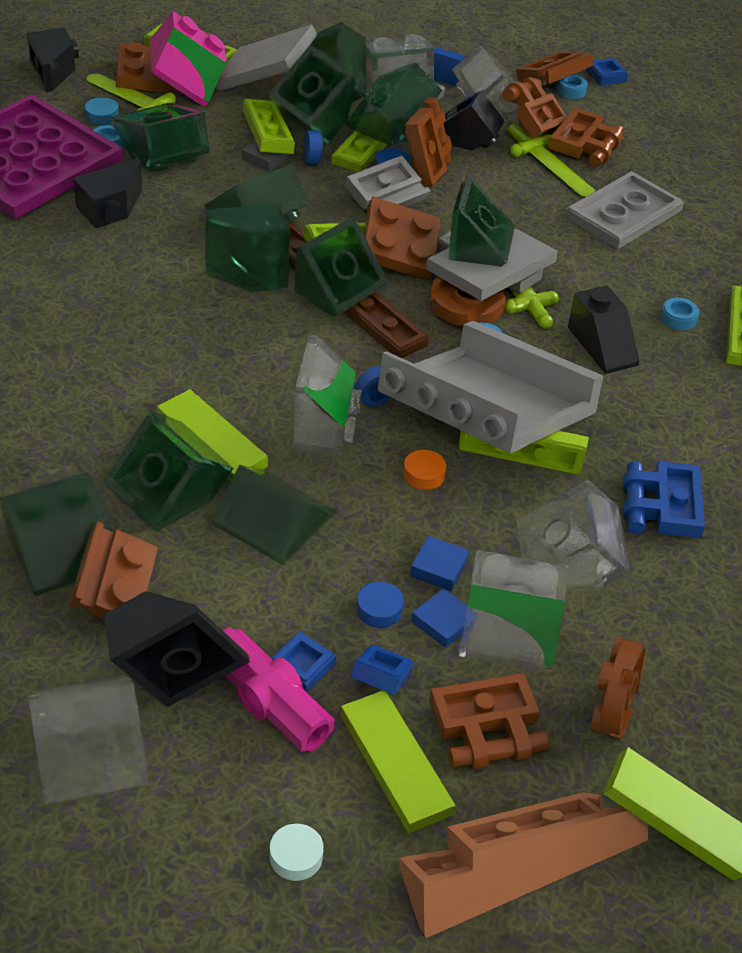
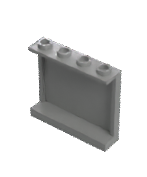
[378,321,604,453]

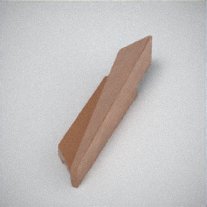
[399,792,648,938]

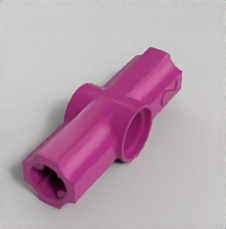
[224,627,335,753]

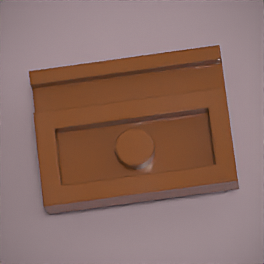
[516,51,593,85]
[69,521,158,619]

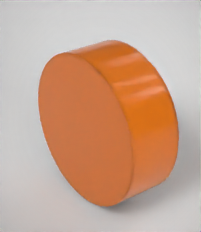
[403,450,446,490]

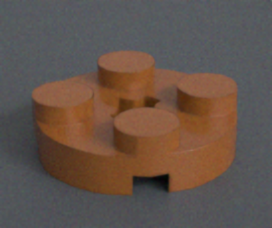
[430,277,506,329]
[591,637,646,739]

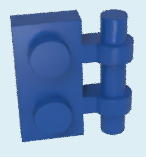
[623,461,705,538]

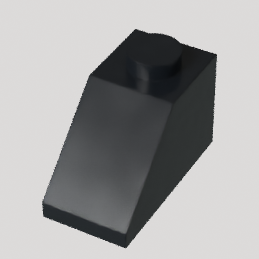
[27,27,79,92]
[443,90,505,151]
[73,158,142,228]
[568,285,640,374]

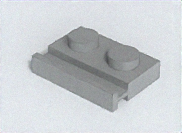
[344,155,431,210]

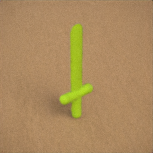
[86,73,184,124]
[508,124,596,197]
[504,286,559,329]

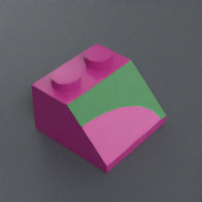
[150,11,227,106]

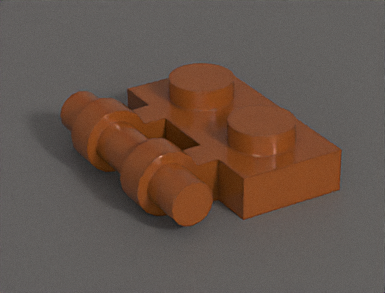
[502,77,567,139]
[405,97,452,186]
[548,107,624,167]
[429,673,549,769]

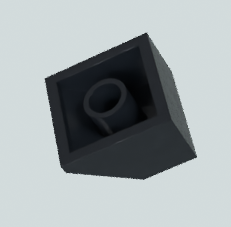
[104,591,250,707]

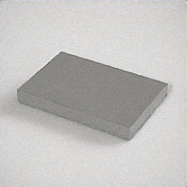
[215,24,317,91]
[564,171,684,249]
[427,222,558,301]

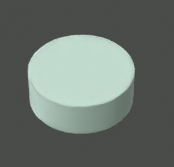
[270,824,323,881]

